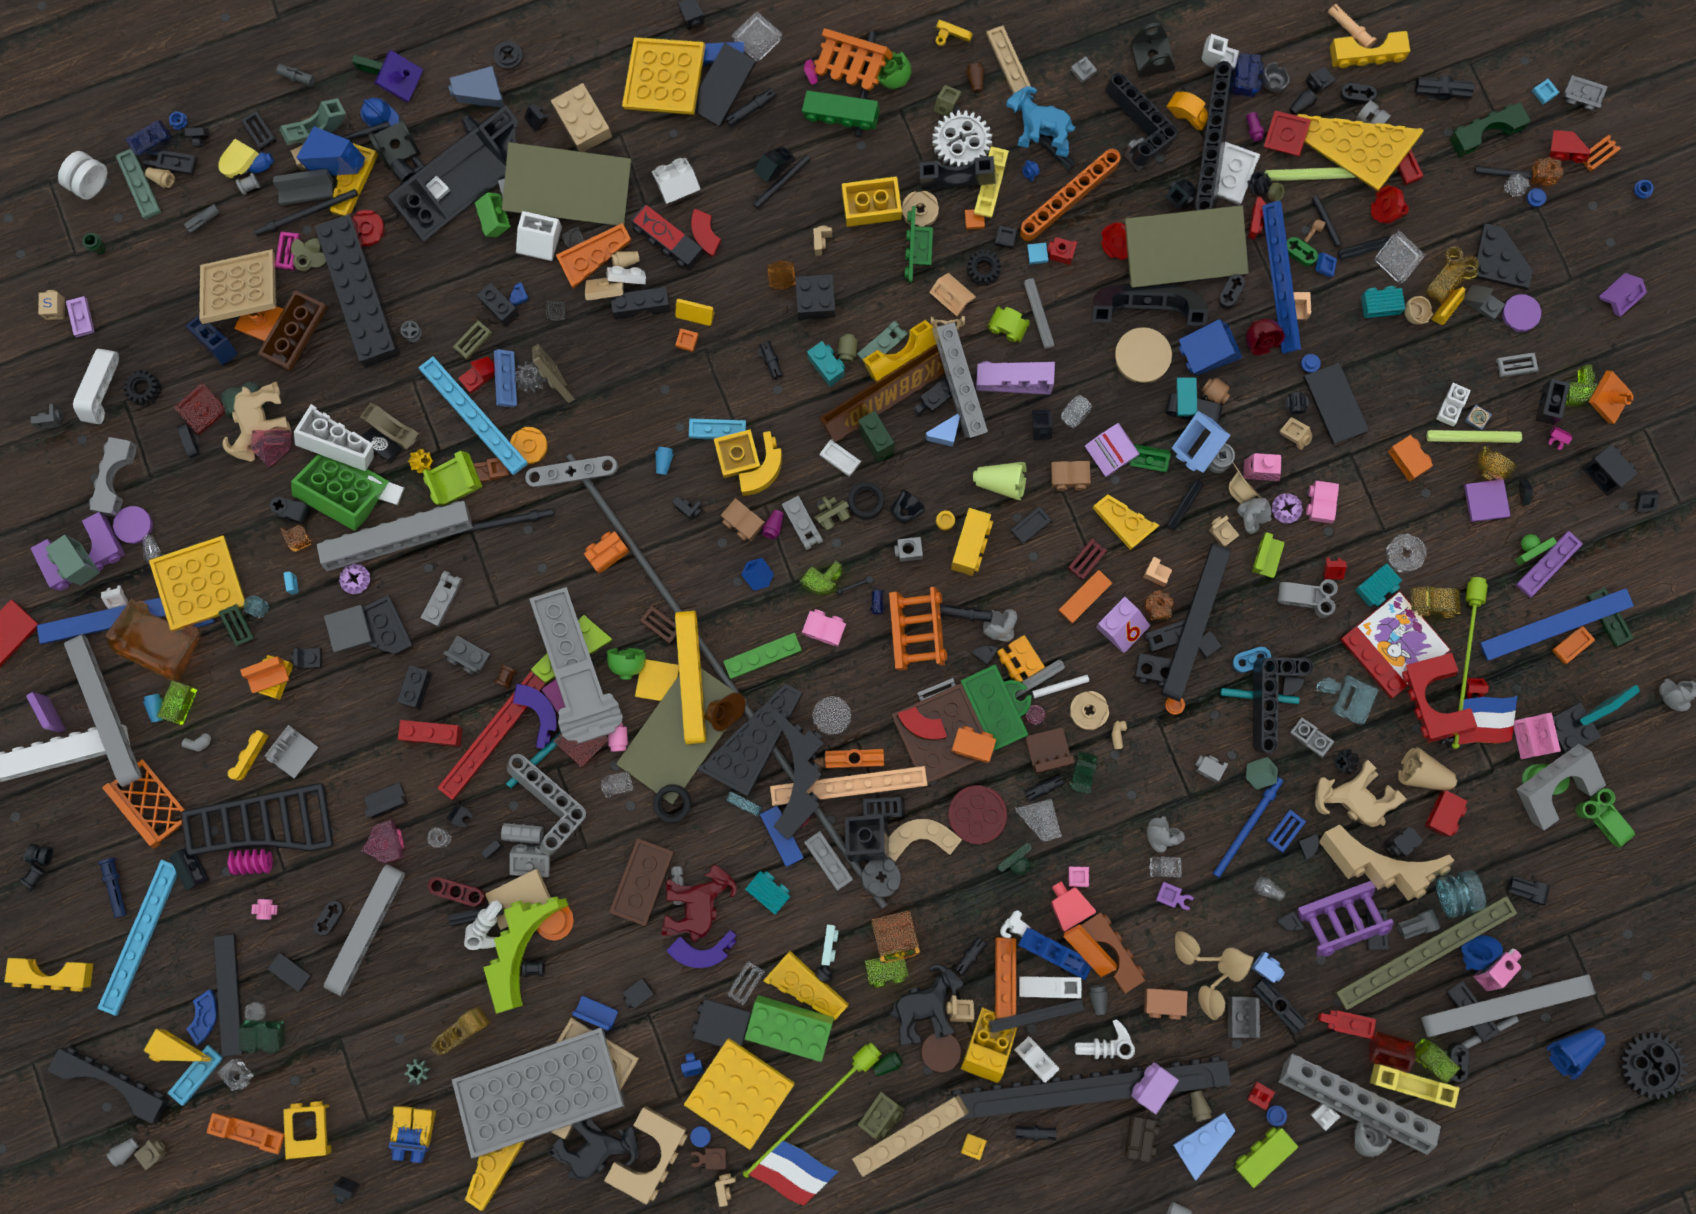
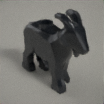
[890,964,964,1046]
[548,1118,639,1181]

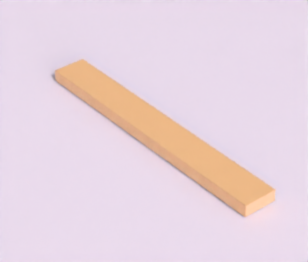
[770,766,927,806]

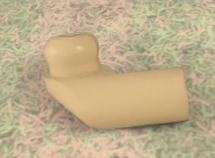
[1112,721,1127,749]

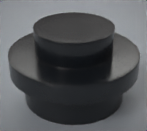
[815,965,833,983]

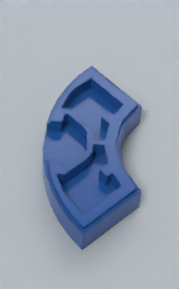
[186,989,217,1045]

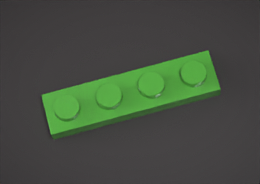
[723,633,802,680]

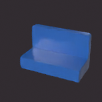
[572,996,619,1030]

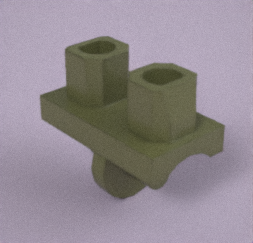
[814,496,850,530]

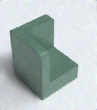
[1246,757,1278,789]

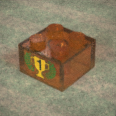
[871,910,920,964]

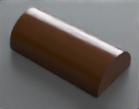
[258,290,328,372]

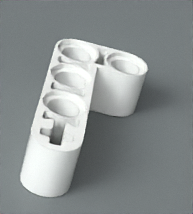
[73,349,119,424]

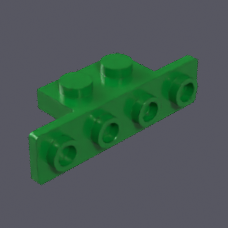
[905,206,933,283]

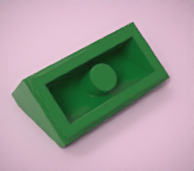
[1129,444,1171,472]

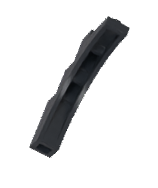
[770,709,824,840]

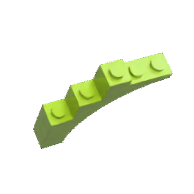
[483,897,568,1014]

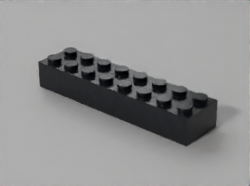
[315,214,400,368]

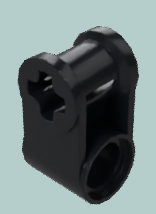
[270,497,310,524]

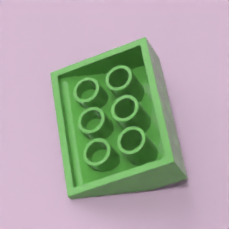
[291,454,389,531]

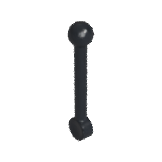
[835,576,873,595]

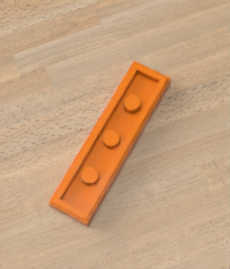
[995,937,1016,1019]

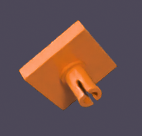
[235,306,283,342]
[1589,371,1634,424]

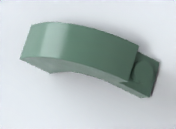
[280,98,346,145]

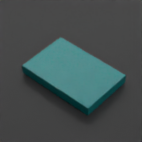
[1580,684,1640,726]

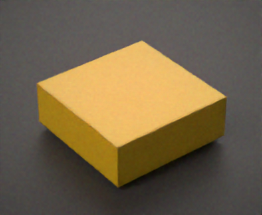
[961,1133,987,1160]

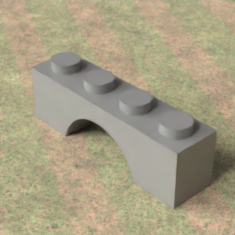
[89,437,137,517]

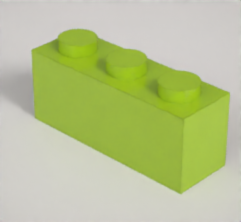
[1234,1127,1298,1188]

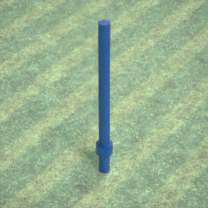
[1213,777,1284,878]

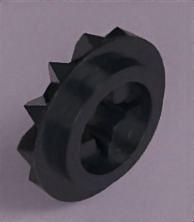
[493,41,523,70]

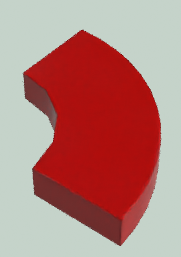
[691,209,721,257]
[897,707,947,740]

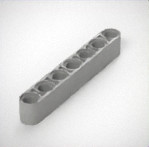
[323,864,405,997]

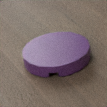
[1502,294,1541,332]
[113,506,153,544]

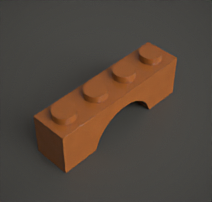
[1081,912,1145,994]

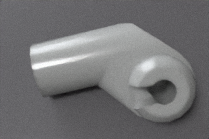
[182,733,211,752]

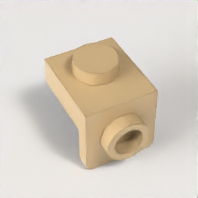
[946,995,974,1022]

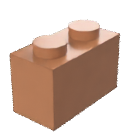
[1144,988,1187,1019]

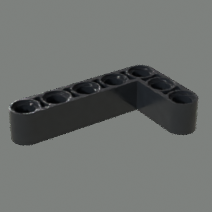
[1105,73,1178,166]
[1253,658,1314,754]

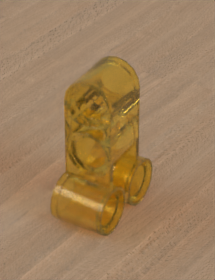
[1426,247,1479,304]
[431,1006,491,1055]

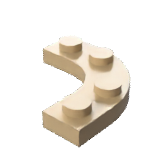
[889,819,962,861]

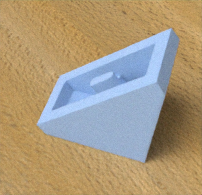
[925,414,960,447]

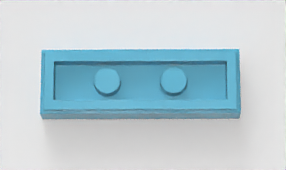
[689,419,746,439]
[168,1045,224,1106]

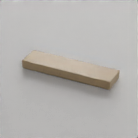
[986,25,1031,94]

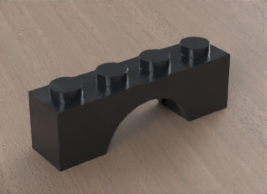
[919,156,996,190]

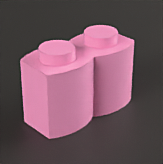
[1306,481,1339,524]
[802,609,846,647]

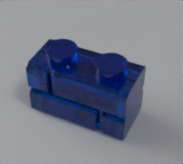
[1233,52,1264,97]
[126,120,172,155]

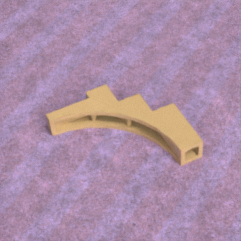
[1319,825,1454,901]

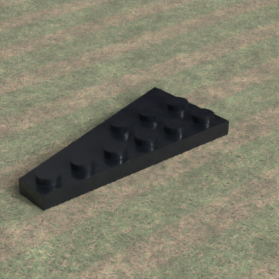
[698,684,803,797]

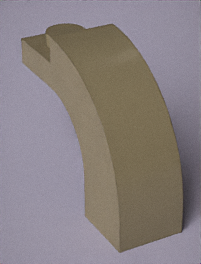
[359,402,419,450]

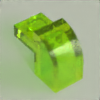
[1565,365,1599,406]
[800,560,842,595]
[1410,1039,1460,1083]

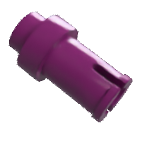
[1246,112,1265,141]

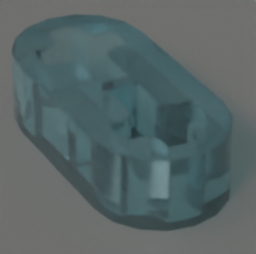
[726,792,762,817]

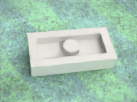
[606,266,646,284]

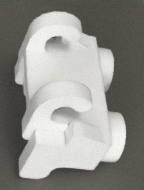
[1000,911,1030,938]

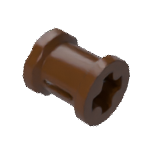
[494,664,517,689]

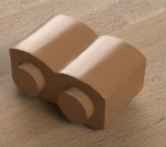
[1051,461,1091,491]
[720,498,765,542]

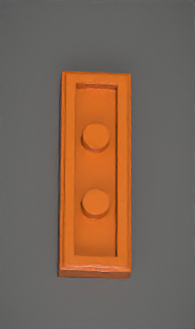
[1058,570,1112,624]
[1063,924,1117,977]

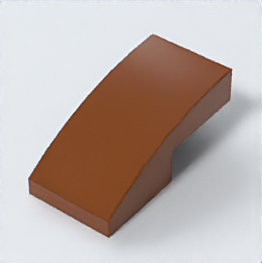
[474,458,509,483]

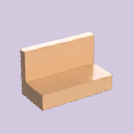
[929,273,976,316]

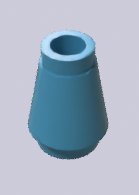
[655,447,674,475]
[143,694,163,723]

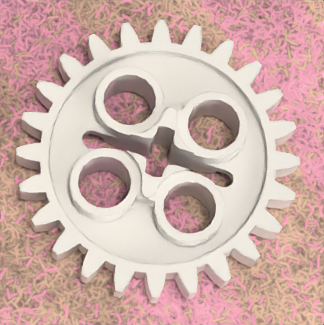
[932,110,992,167]

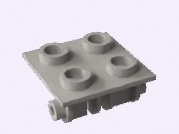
[264,725,319,779]

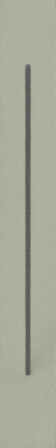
[566,454,888,909]

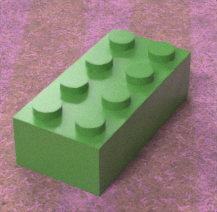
[745,995,834,1062]

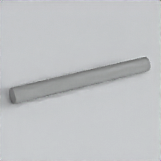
[1445,1015,1519,1055]

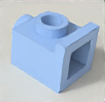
[1251,952,1285,983]

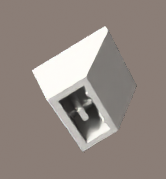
[652,158,701,204]
[516,211,562,261]

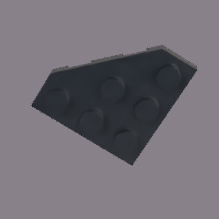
[1472,223,1533,290]
[363,595,414,655]

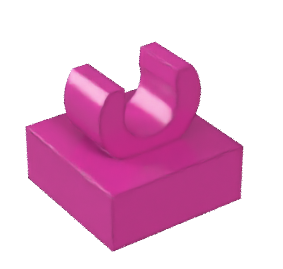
[1548,425,1572,450]

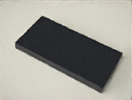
[695,43,757,127]
[1303,363,1369,445]

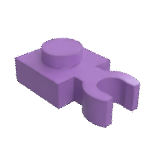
[1156,882,1194,910]

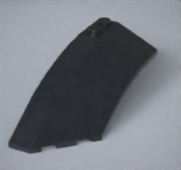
[383,105,518,242]

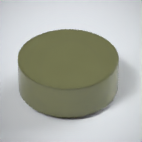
[1268,183,1284,202]

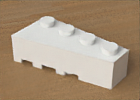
[294,404,374,471]

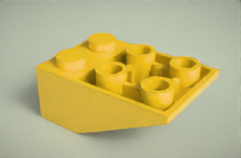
[961,1008,1017,1083]

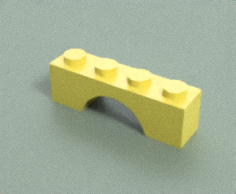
[1370,1064,1460,1108]

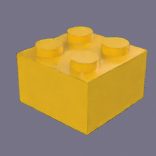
[714,429,760,478]

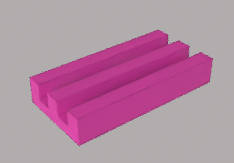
[275,232,301,271]

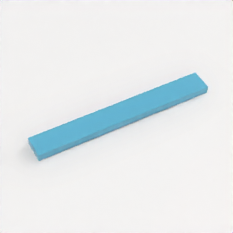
[418,357,528,476]
[97,860,178,1016]

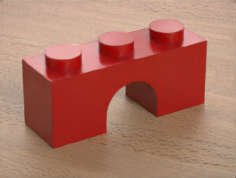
[398,720,463,747]

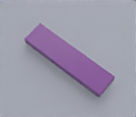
[1516,531,1583,598]

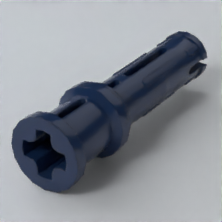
[97,857,127,918]

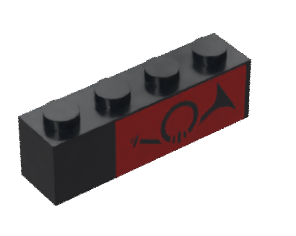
[631,204,704,271]

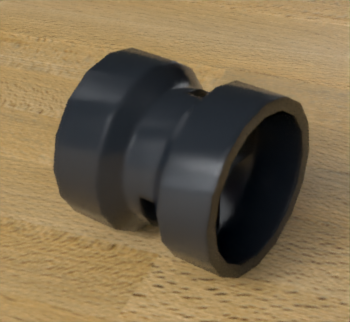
[25,843,53,866]

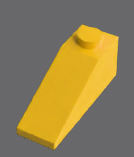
[144,1029,212,1062]

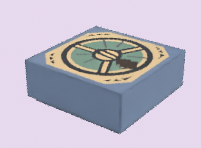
[1464,405,1492,431]

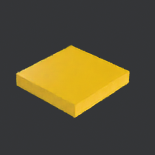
[635,659,679,701]

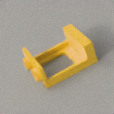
[284,1101,331,1159]

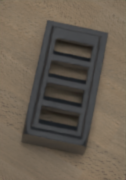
[863,797,905,818]

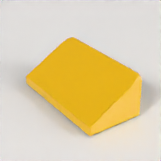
[1431,287,1465,325]
[675,299,715,326]

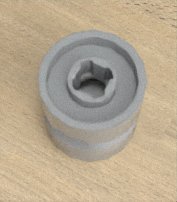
[1355,100,1391,124]
[1208,443,1235,473]

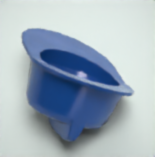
[360,98,399,133]
[1461,935,1503,971]

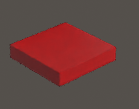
[1263,111,1311,157]

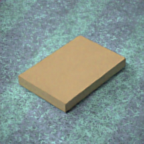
[485,869,551,930]

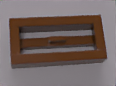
[640,605,677,644]

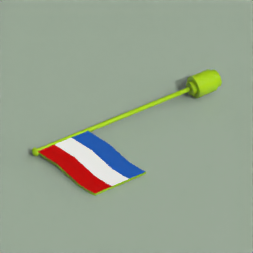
[1452,577,1517,749]
[743,1042,882,1205]

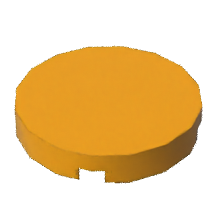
[510,427,548,465]

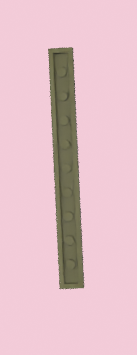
[1335,896,1517,1010]

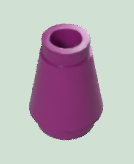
[762,510,784,539]

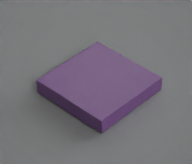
[1464,479,1510,522]
[26,692,66,733]

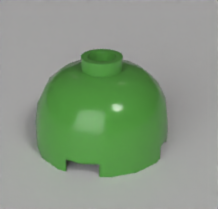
[877,52,912,89]
[607,648,646,679]

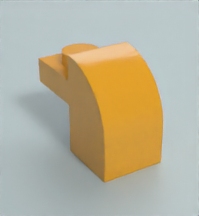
[1166,92,1209,130]

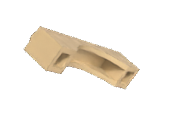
[853,1095,969,1177]

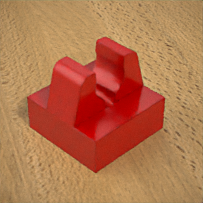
[1323,558,1347,580]
[1465,678,1489,699]
[1247,1082,1275,1110]

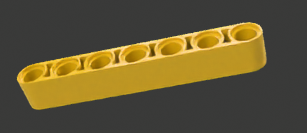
[675,610,706,745]

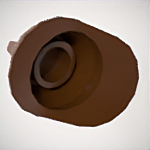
[704,693,746,731]

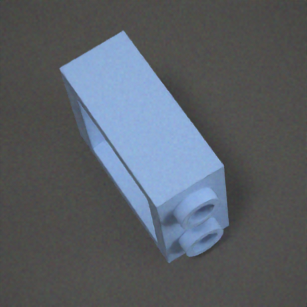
[1172,411,1230,473]

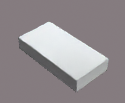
[819,440,861,477]
[367,476,405,506]

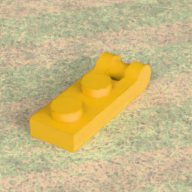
[228,730,270,781]

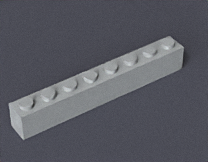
[317,501,473,571]

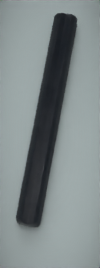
[989,999,1084,1033]

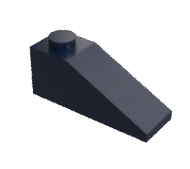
[185,316,237,365]

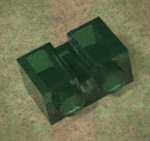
[238,1020,285,1053]

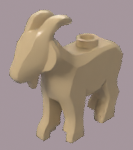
[222,382,292,461]
[1315,760,1407,827]

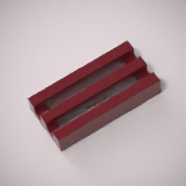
[1068,539,1107,580]

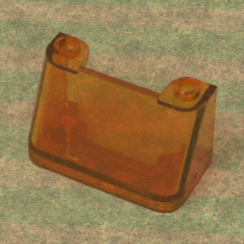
[105,599,201,682]

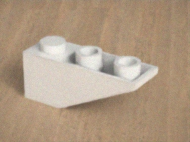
[1019,977,1081,998]

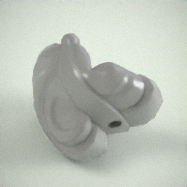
[1237,498,1272,534]
[983,609,1018,642]
[1659,678,1696,711]
[1147,816,1185,853]
[1355,1122,1391,1157]

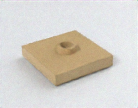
[585,278,624,300]

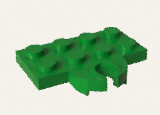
[961,664,1032,751]

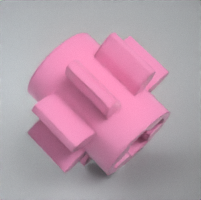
[251,899,277,920]

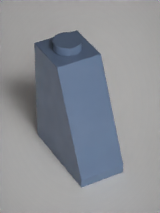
[449,66,504,108]

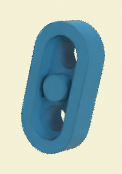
[1232,647,1271,673]

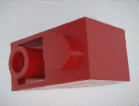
[1549,130,1590,163]

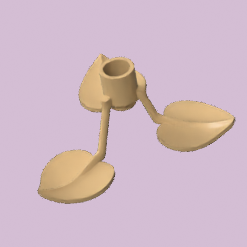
[1175,931,1253,1020]

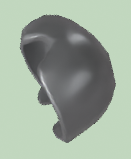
[1261,62,1290,93]

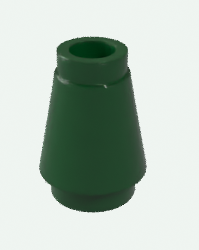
[83,233,106,254]
[872,1051,903,1077]

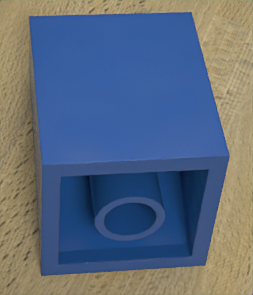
[296,126,366,175]
[1179,319,1243,375]

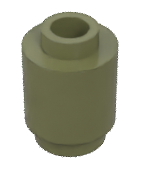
[837,334,858,363]

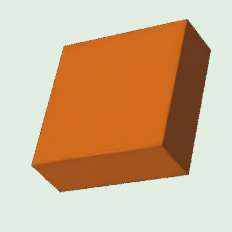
[965,209,985,230]
[675,328,699,352]

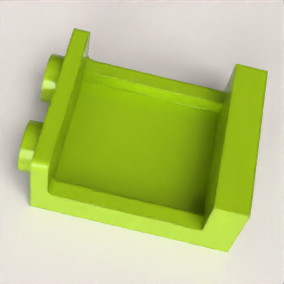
[423,451,482,506]

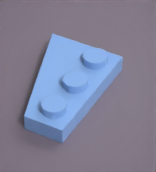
[1173,1113,1235,1181]

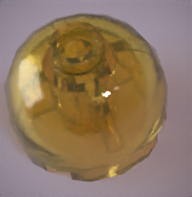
[1477,446,1518,481]

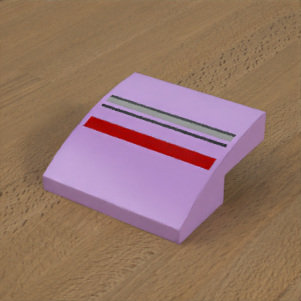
[1085,423,1140,477]

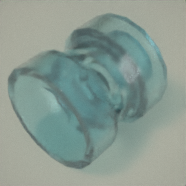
[244,596,268,618]

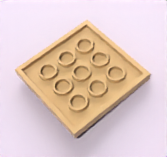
[199,249,276,324]

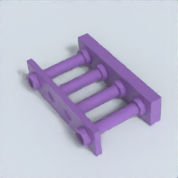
[1297,881,1393,957]

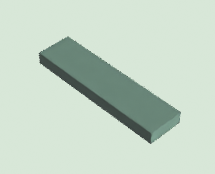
[115,148,162,220]

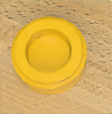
[936,511,955,531]

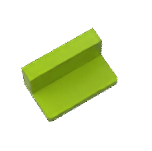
[1252,532,1284,578]

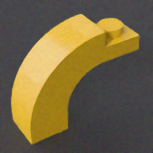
[739,431,782,496]

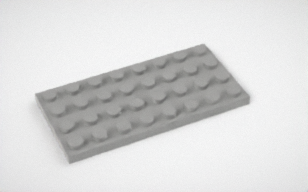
[452,1028,625,1159]

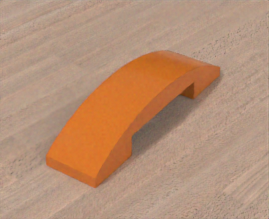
[206,1113,285,1154]

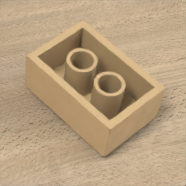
[551,83,612,152]

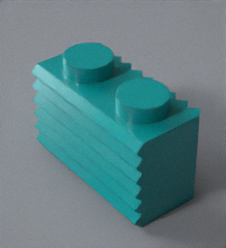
[1361,286,1405,319]
[1355,563,1402,607]
[745,871,791,915]

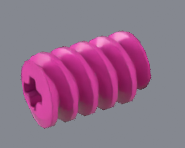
[228,849,273,875]

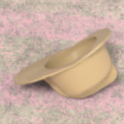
[1229,463,1261,504]

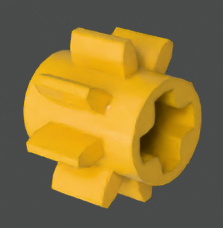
[408,449,433,473]

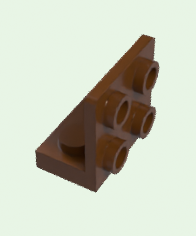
[1025,728,1075,774]

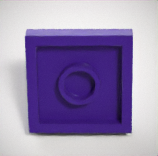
[374,50,423,102]

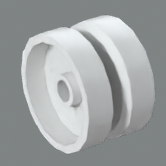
[58,151,107,200]

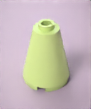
[973,462,1027,500]

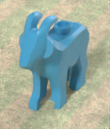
[1006,86,1075,157]

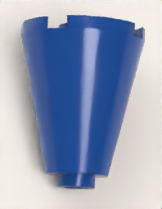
[1547,1028,1606,1080]

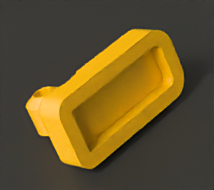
[936,20,973,47]

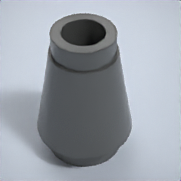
[1088,984,1108,1015]

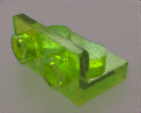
[865,954,908,988]

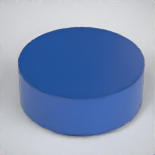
[690,1126,711,1147]

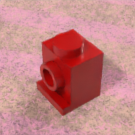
[1047,237,1077,265]

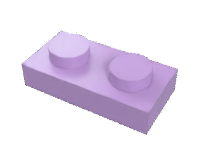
[66,296,95,337]

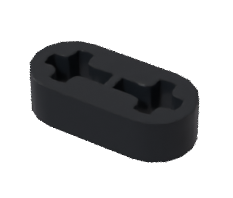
[1340,83,1377,105]
[1218,274,1245,309]
[177,423,200,459]
[314,901,345,935]
[1447,1042,1469,1082]

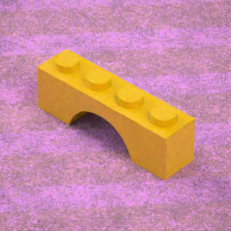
[1330,31,1410,68]
[862,320,936,381]
[5,958,94,991]

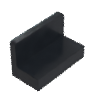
[364,783,408,819]

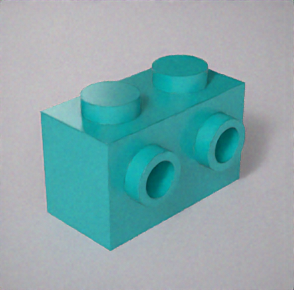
[807,341,845,387]

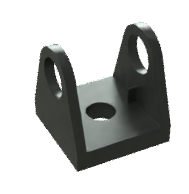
[1130,23,1175,78]
[368,118,421,170]

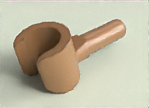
[1303,220,1325,243]

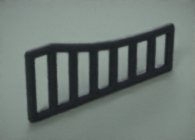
[181,783,334,856]

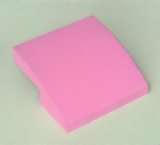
[1514,713,1561,759]

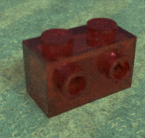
[1369,1031,1416,1073]

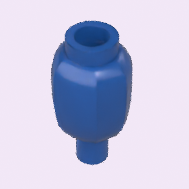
[243,152,274,174]

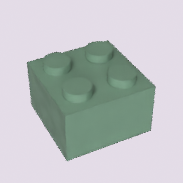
[45,534,100,586]

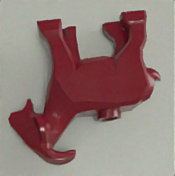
[661,865,737,942]

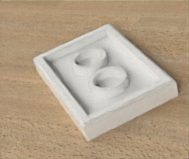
[1206,142,1260,205]

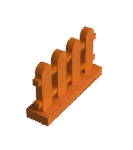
[814,28,893,91]

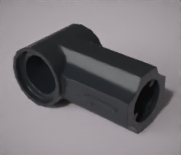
[1507,876,1551,906]

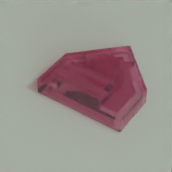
[250,430,292,467]
[361,820,405,864]

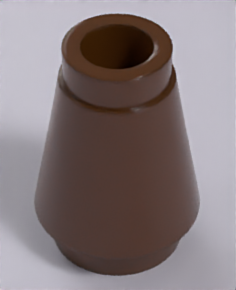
[966,63,984,92]

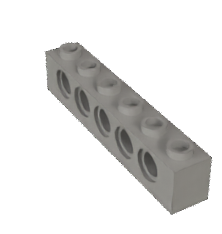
[932,322,988,438]

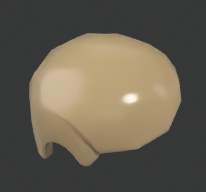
[1404,296,1433,325]

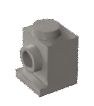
[1195,755,1228,783]

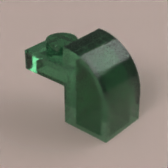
[1070,751,1098,794]

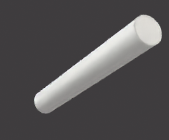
[1032,675,1089,698]

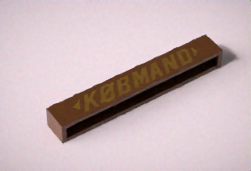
[819,344,945,442]

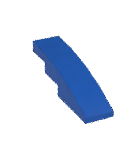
[1019,927,1091,980]

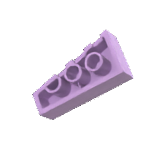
[976,361,1055,395]

